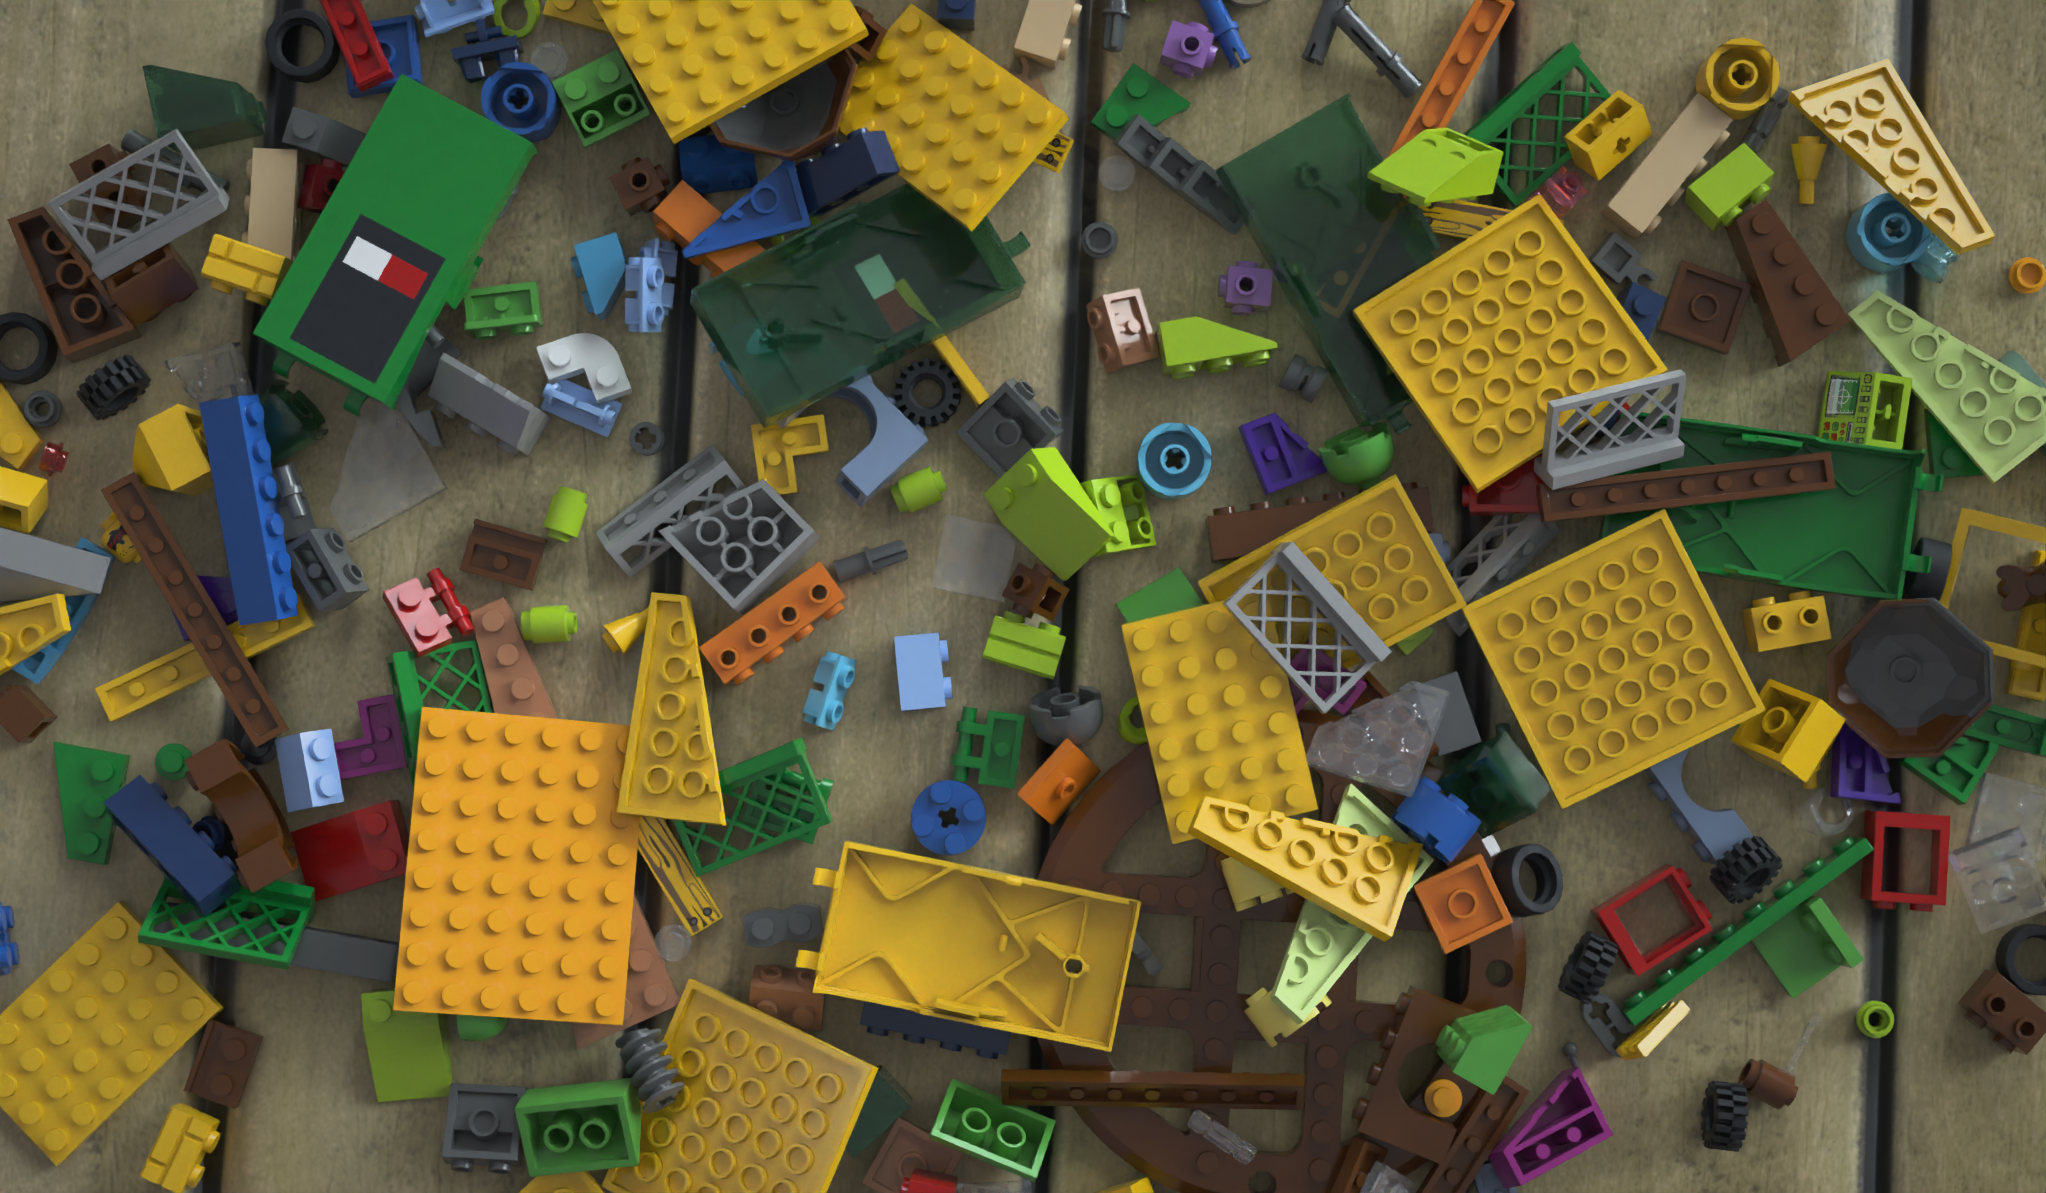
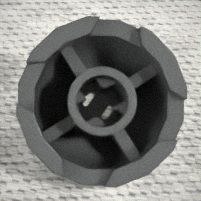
[1029,685,1103,749]

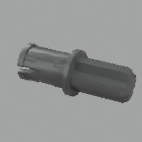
[1102,0,1130,52]
[833,540,908,583]

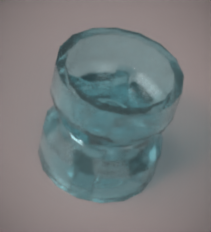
[1911,233,1962,283]

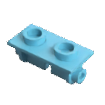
[802,651,857,731]

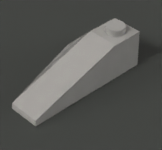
[0,527,111,604]

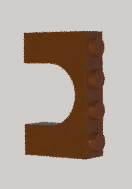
[1352,985,1478,1165]

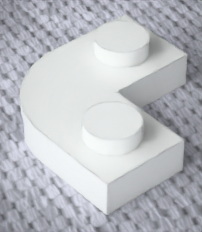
[536,333,632,405]

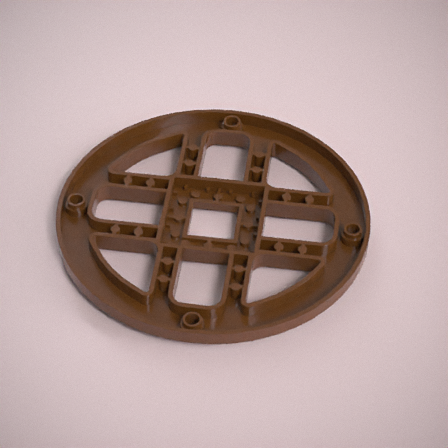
[1037,709,1526,1193]

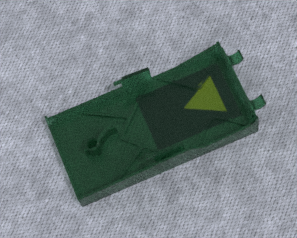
[1215,93,1441,435]

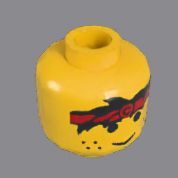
[100,512,142,564]

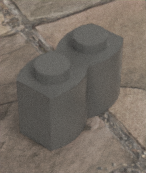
[743,902,823,947]

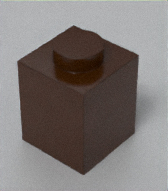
[0,685,57,743]

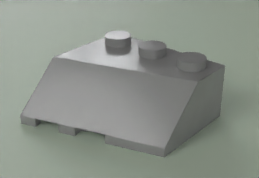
[428,353,552,457]
[659,479,821,615]

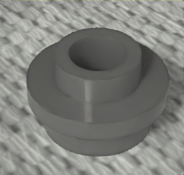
[24,390,62,428]

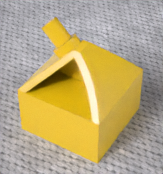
[132,404,214,496]
[1730,678,1846,789]

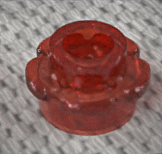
[38,442,69,477]

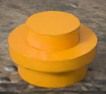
[2008,257,2046,294]
[1424,1079,1462,1117]

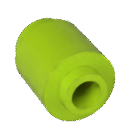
[890,466,948,513]
[542,486,588,543]
[521,605,578,644]

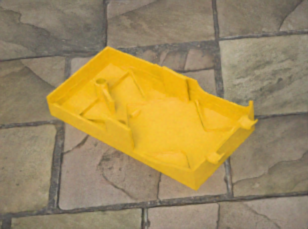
[795,841,1141,1052]

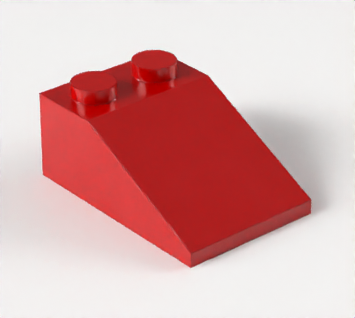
[291,800,409,902]

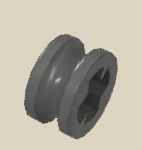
[629,422,665,456]

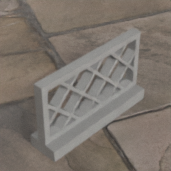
[48,129,230,281]
[1534,369,1686,490]
[1223,541,1392,714]

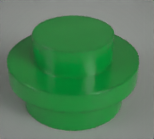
[155,743,192,780]

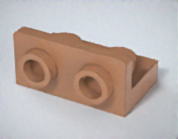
[1086,287,1160,374]

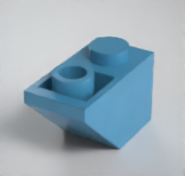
[571,232,629,321]

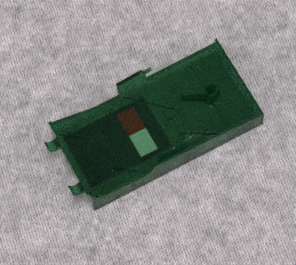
[690,183,1030,429]

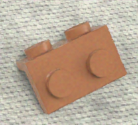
[749,965,825,1031]

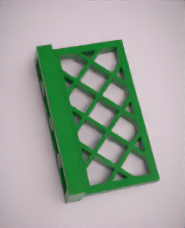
[1464,42,1611,207]
[386,639,493,791]
[673,737,833,877]
[138,874,316,970]

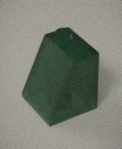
[143,65,267,154]

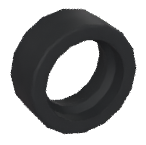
[265,8,340,83]
[0,312,58,385]
[1903,537,1952,601]
[1492,843,1563,917]
[1996,924,2046,996]

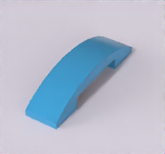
[12,537,115,684]

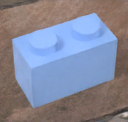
[894,632,953,712]
[275,729,344,813]

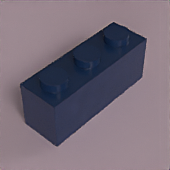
[795,128,900,218]

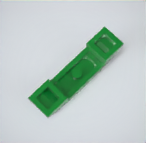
[1962,704,2046,758]

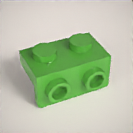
[463,281,543,340]

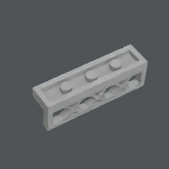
[595,444,746,578]
[1442,514,1560,637]

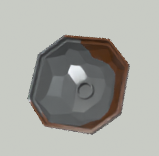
[709,48,858,161]
[1826,598,1994,758]

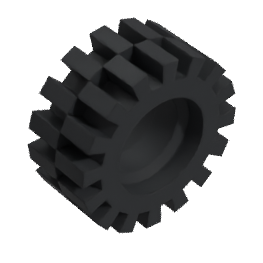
[76,355,151,420]
[894,358,961,428]
[1709,836,1782,904]
[1558,930,1618,1004]
[1701,1081,1748,1152]

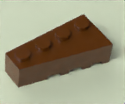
[1725,199,1851,367]
[7,206,142,364]

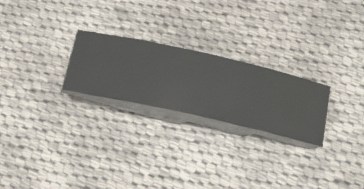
[1113,114,1257,235]

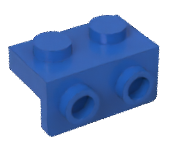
[679,135,758,195]

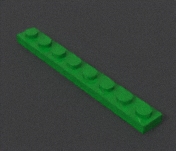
[1619,835,1874,1026]

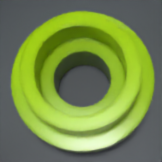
[1856,1000,1894,1038]

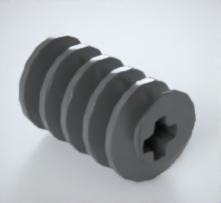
[615,1028,685,1113]

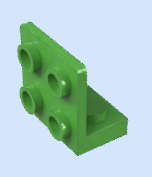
[1751,896,1864,998]

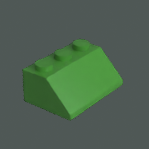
[1436,1005,1533,1095]
[514,1078,642,1177]
[929,1078,1056,1182]

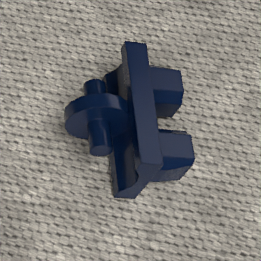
[451,18,524,83]

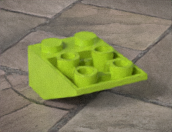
[1367,127,1504,207]
[1156,316,1278,380]

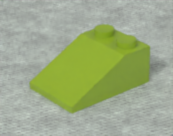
[983,447,1115,581]
[361,988,452,1102]

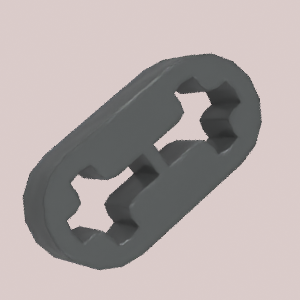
[1579,993,1634,1058]

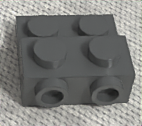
[956,378,1064,478]
[441,1083,527,1174]

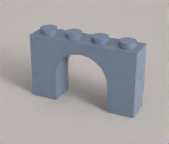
[757,335,928,508]

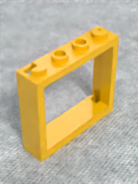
[1939,508,2046,671]

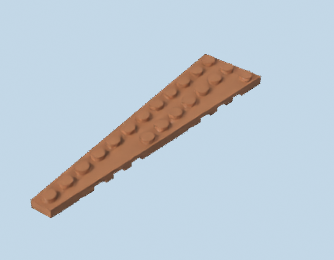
[470,597,680,1050]

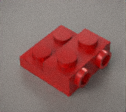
[1462,453,1545,516]

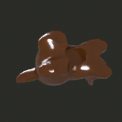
[1996,560,2046,611]

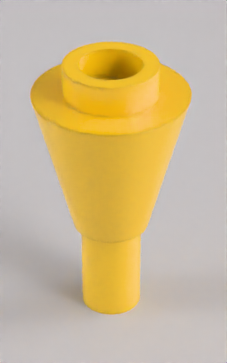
[1790,136,1828,204]
[601,606,649,655]

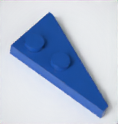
[682,161,811,260]

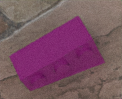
[1488,1067,1614,1189]

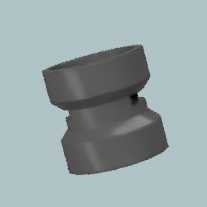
[1279,354,1328,403]

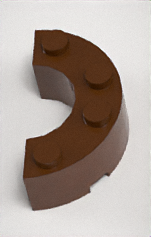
[184,738,298,893]

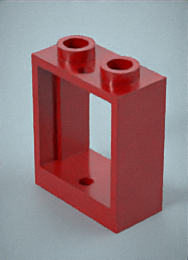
[1861,810,1951,912]
[1590,864,1713,976]

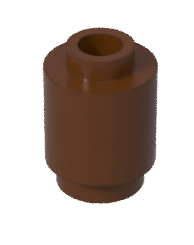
[1738,1059,1798,1109]

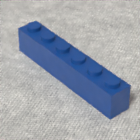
[199,394,298,626]

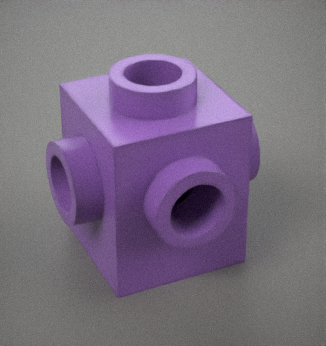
[1159,20,1218,78]
[1218,261,1273,316]

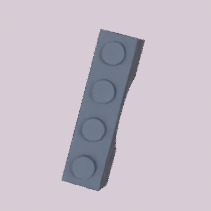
[1640,748,1753,865]

